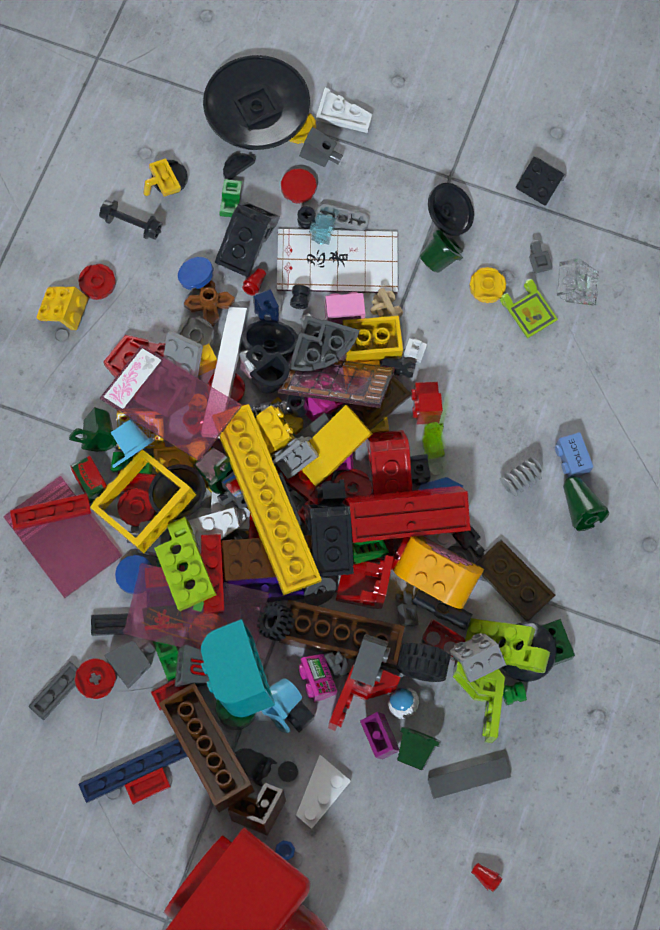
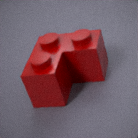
[411,382,443,425]

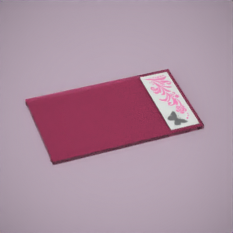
[100,345,242,461]

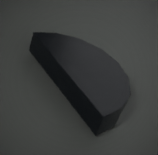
[223,154,255,180]

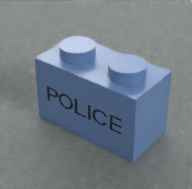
[555,432,594,478]

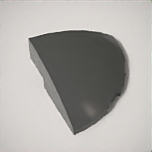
[289,315,360,371]

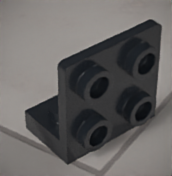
[516,156,567,206]

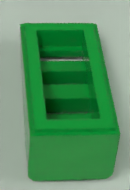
[352,540,389,565]

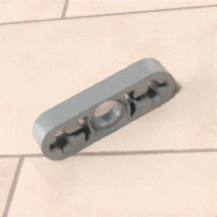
[317,204,369,231]

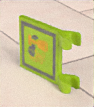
[500,279,558,339]

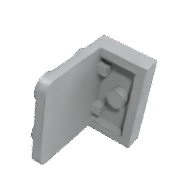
[450,633,506,683]

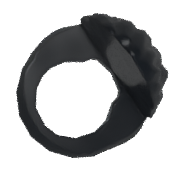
[235,748,277,787]

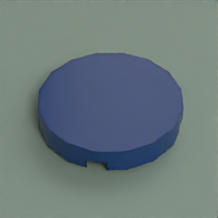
[178,257,214,290]
[115,555,153,595]

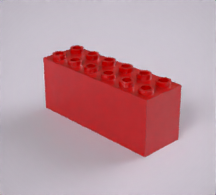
[345,486,471,543]

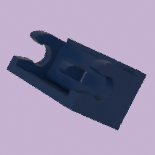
[253,289,279,322]

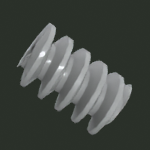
[500,457,542,496]

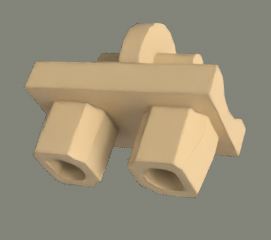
[370,288,403,318]

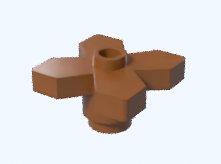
[184,280,235,326]

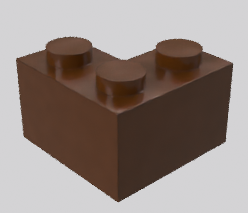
[228,783,286,836]

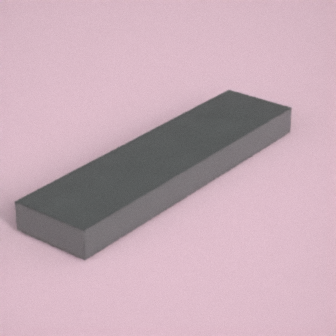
[427,757,511,799]

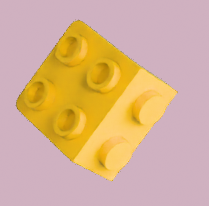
[36,287,89,330]

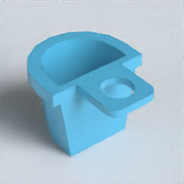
[111,419,154,468]
[262,678,303,733]

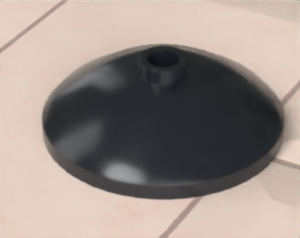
[428,183,474,236]
[242,320,298,358]
[148,464,206,520]
[499,622,557,682]

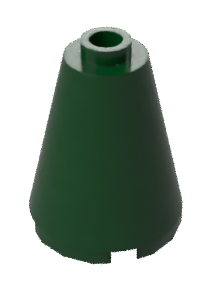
[563,476,609,531]

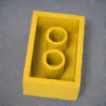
[342,316,403,363]

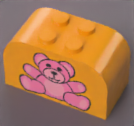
[393,536,484,609]

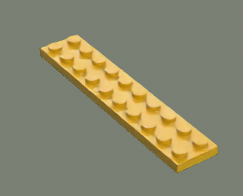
[212,404,322,595]

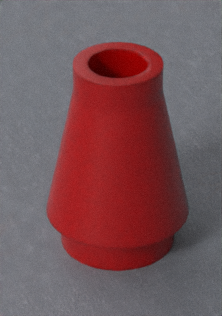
[242,268,266,296]
[471,863,503,892]

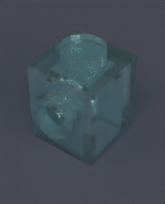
[309,213,336,245]

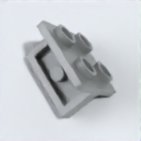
[272,436,319,479]

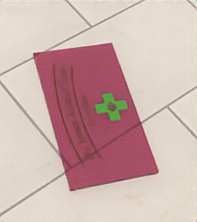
[123,563,269,650]

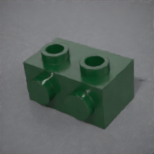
[541,619,575,666]

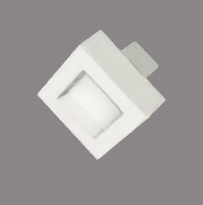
[403,338,427,363]

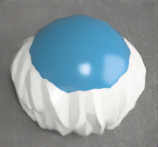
[387,688,419,719]

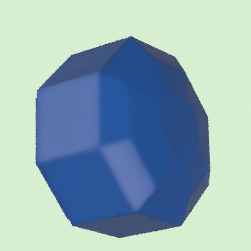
[275,840,295,861]

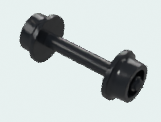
[99,200,162,240]

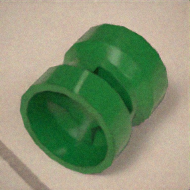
[503,681,527,706]

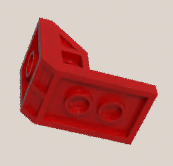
[366,430,412,495]
[336,555,394,609]
[328,665,401,731]

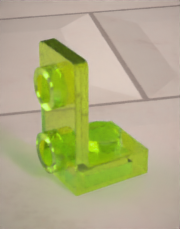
[421,422,445,459]

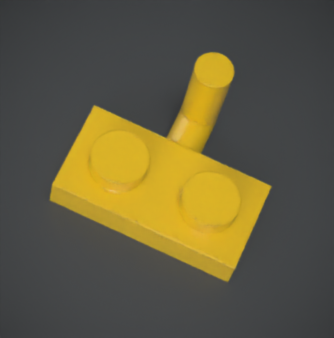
[143,158,181,197]

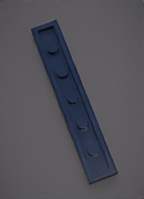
[78,738,188,803]

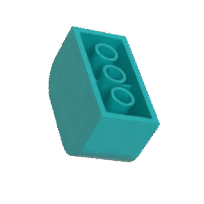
[201,619,275,717]

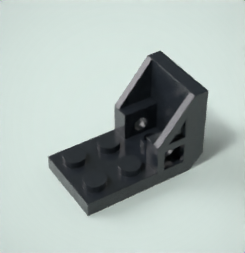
[214,202,280,277]
[303,502,354,577]

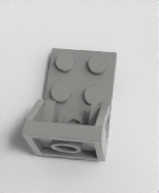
[136,331,203,418]

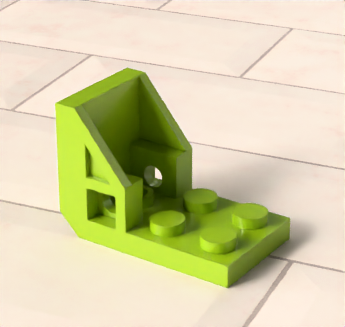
[452,662,505,743]

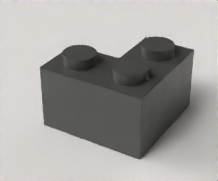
[350,634,390,686]

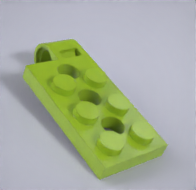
[154,517,216,611]
[465,618,550,673]

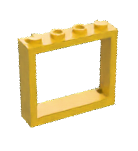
[90,449,196,554]

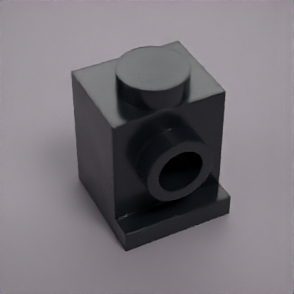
[410,454,431,485]
[315,479,346,504]
[286,701,315,733]

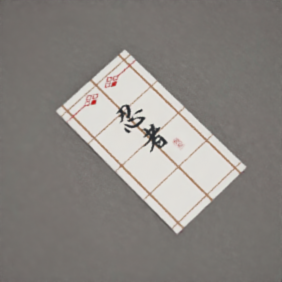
[276,229,398,293]

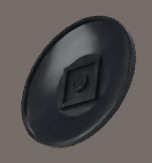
[203,55,310,150]

